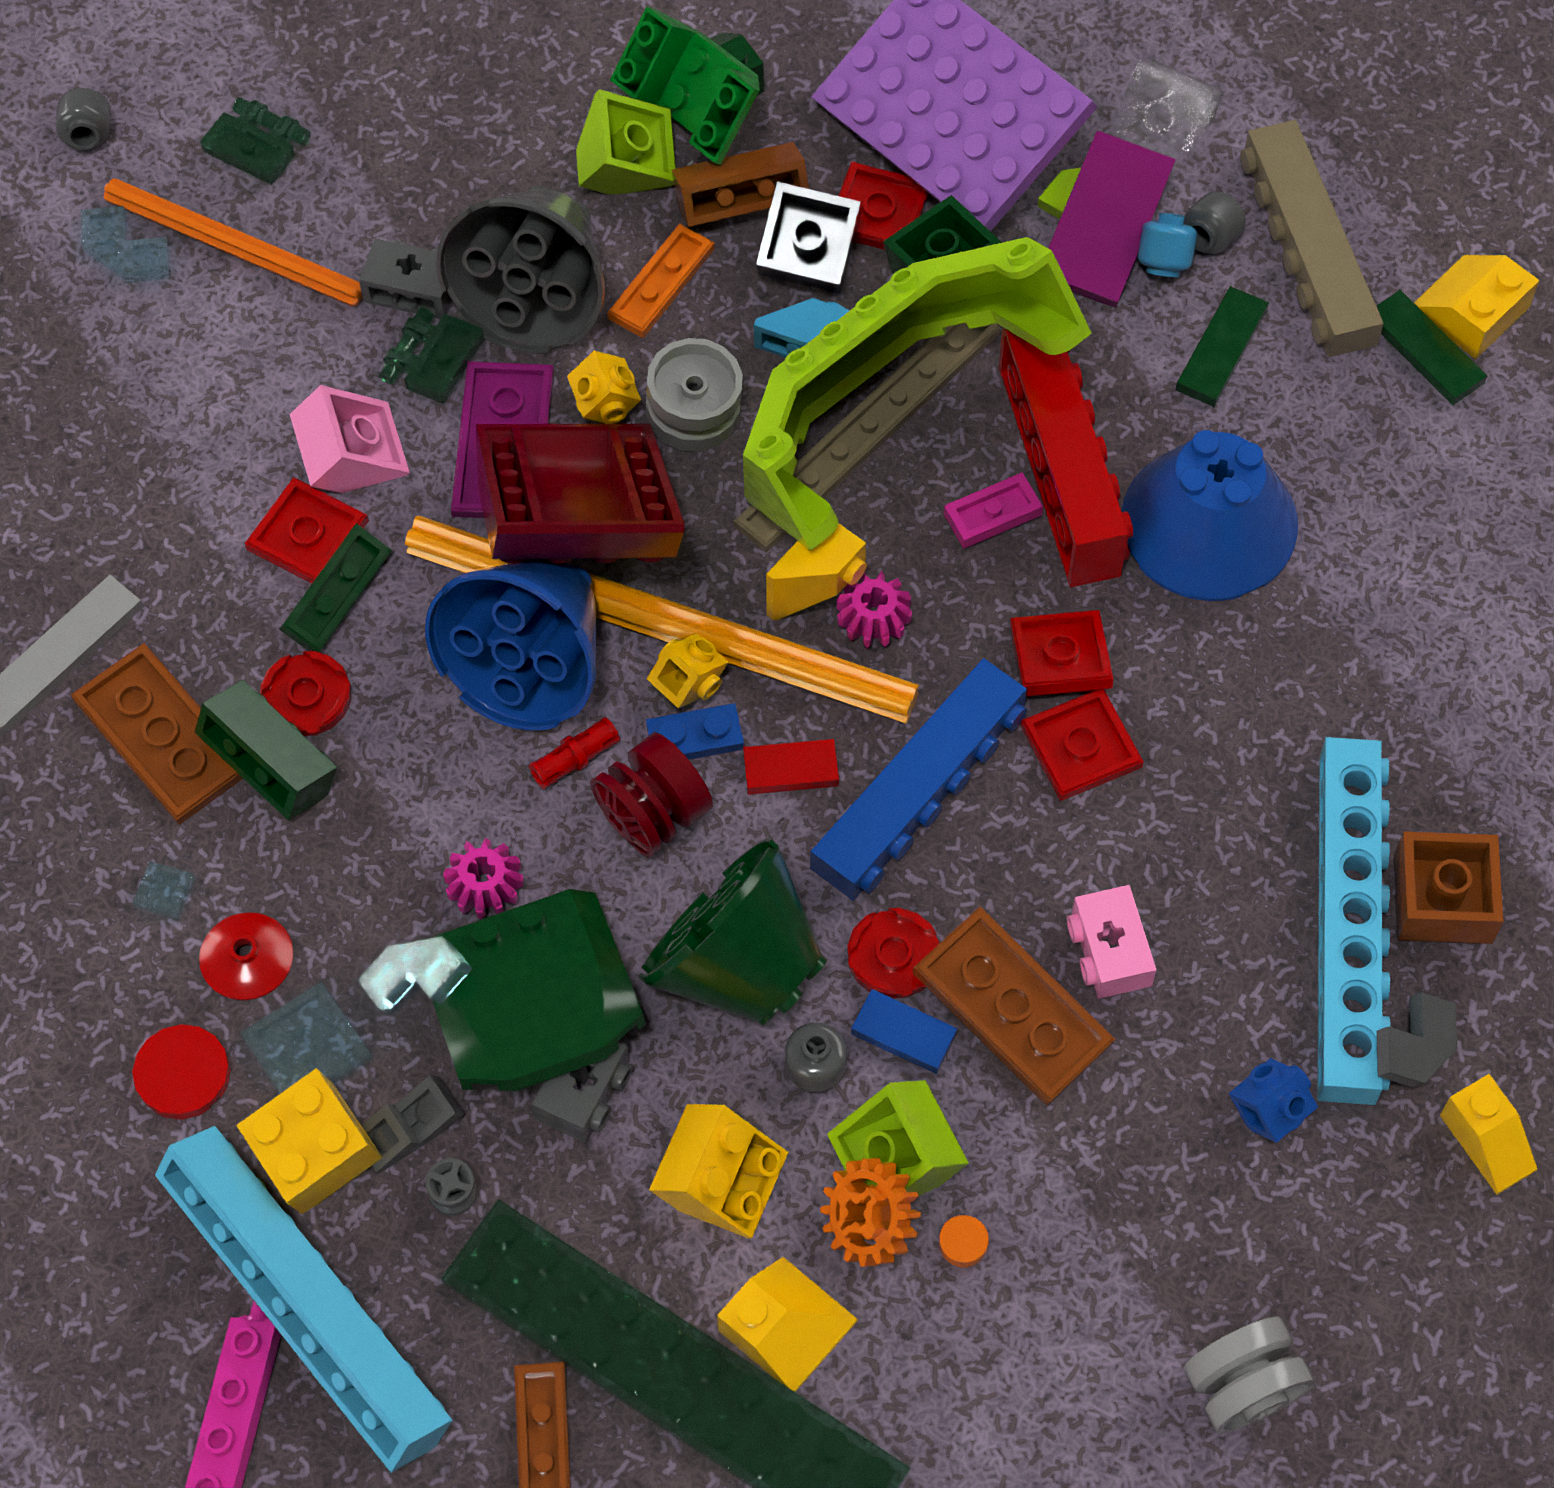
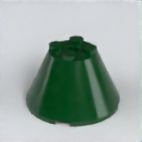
[639,838,827,1025]

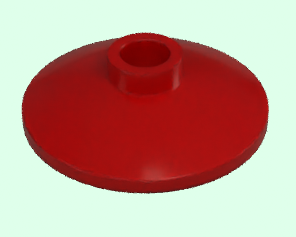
[199,912,294,1000]

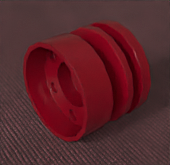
[590,732,713,857]

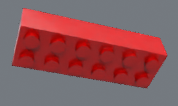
[998,327,1133,588]

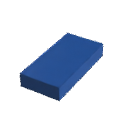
[851,989,958,1074]

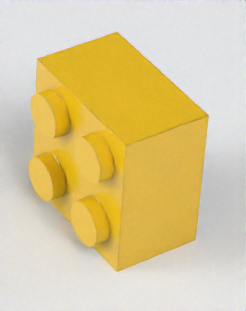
[236,1068,383,1214]

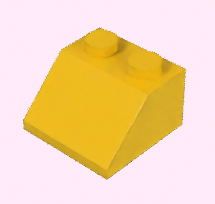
[1414,255,1540,359]

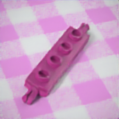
[185,1300,281,1488]

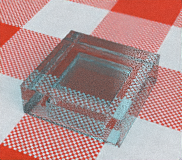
[133,862,195,920]

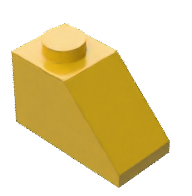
[1440,1074,1537,1195]

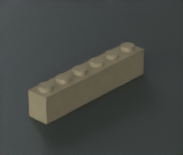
[1240,120,1384,357]

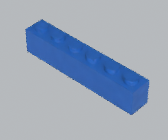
[810,658,1027,901]

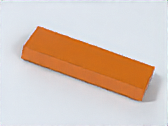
[607,223,715,338]

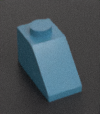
[754,298,850,358]

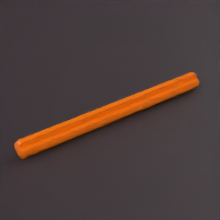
[103,178,363,307]

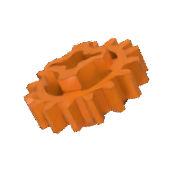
[820,1158,921,1267]

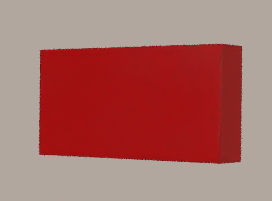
[743,739,839,795]

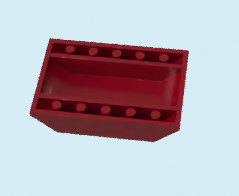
[476,424,684,564]

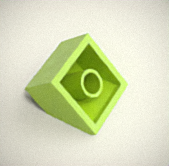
[827,1080,969,1196]

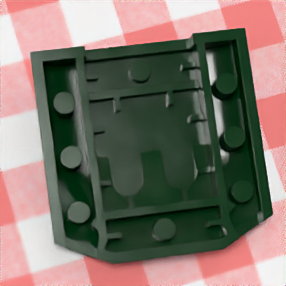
[417,889,646,1091]

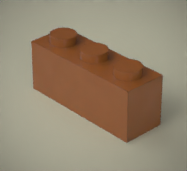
[671,142,809,227]

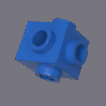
[1228,1058,1318,1143]

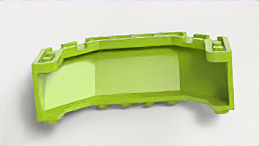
[743,237,1092,551]

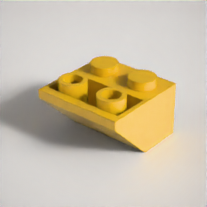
[649,1104,788,1239]

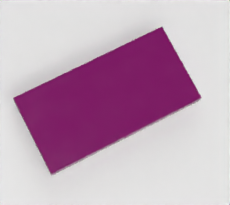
[1048,130,1176,308]
[451,361,554,518]

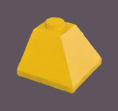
[766,523,867,620]
[717,1257,858,1395]

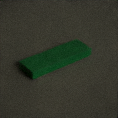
[1175,286,1269,407]
[1376,290,1487,406]
[279,523,392,652]

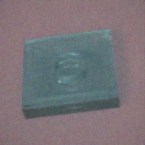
[240,982,373,1094]

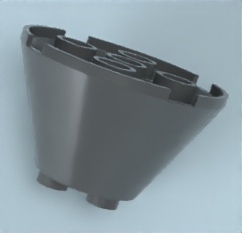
[436,186,605,353]

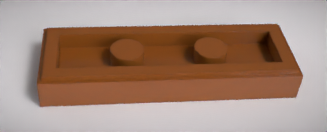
[514,1362,571,1488]

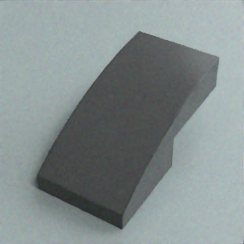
[362,1075,464,1173]

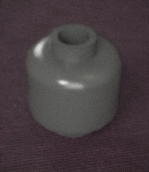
[56,88,111,150]
[1184,192,1246,255]
[785,1023,847,1093]

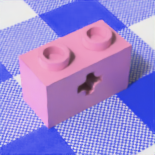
[1067,885,1156,999]

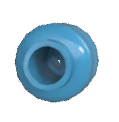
[1138,213,1197,277]

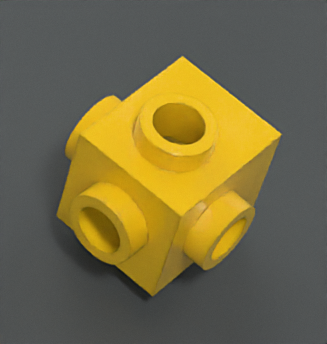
[567,350,641,424]
[646,633,728,709]

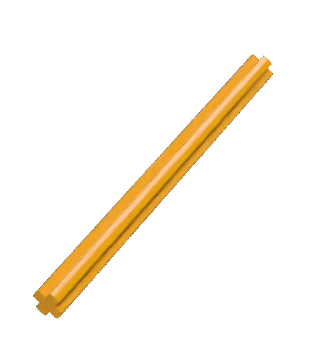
[405,515,919,724]

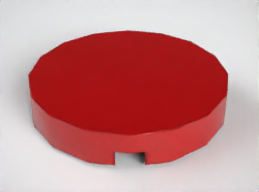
[260,651,351,736]
[847,908,939,999]
[132,1024,231,1120]

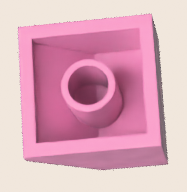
[289,385,410,493]

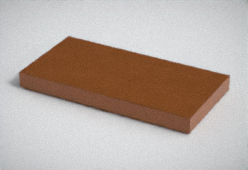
[70,643,243,825]
[912,906,1115,1106]

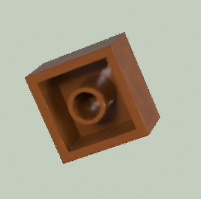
[1394,831,1503,944]

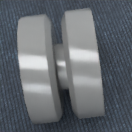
[645,338,743,452]
[1183,1316,1316,1434]

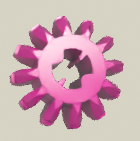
[836,570,912,649]
[443,837,524,920]

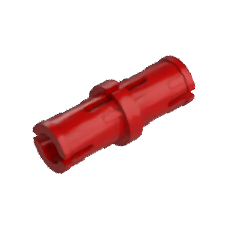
[528,717,620,790]

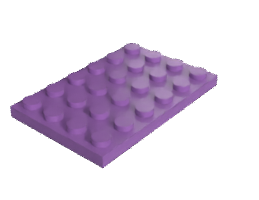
[811,0,1098,231]

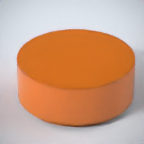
[939,1215,989,1267]

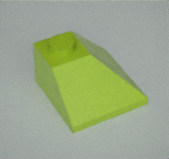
[576,89,675,195]

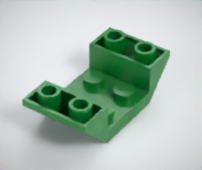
[610,6,760,165]

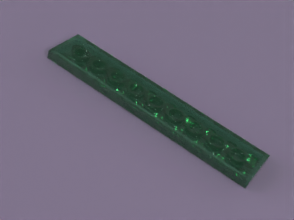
[441,1199,911,1488]

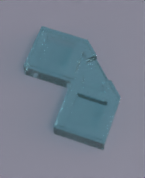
[81,206,170,283]
[357,936,472,1014]

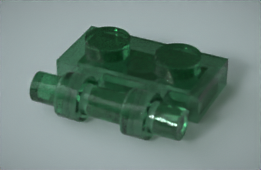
[200,97,311,185]
[379,307,484,404]

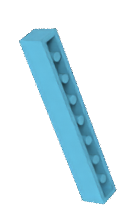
[155,1126,452,1473]

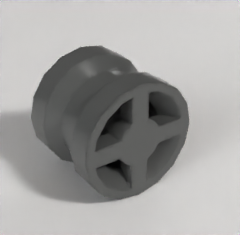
[425,1158,477,1216]

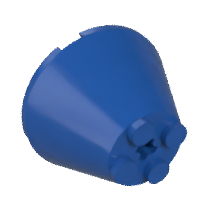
[1121,430,1298,601]
[425,558,596,731]

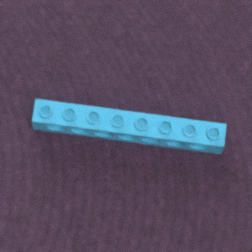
[1317,737,1390,1105]

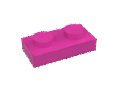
[943,472,1043,549]

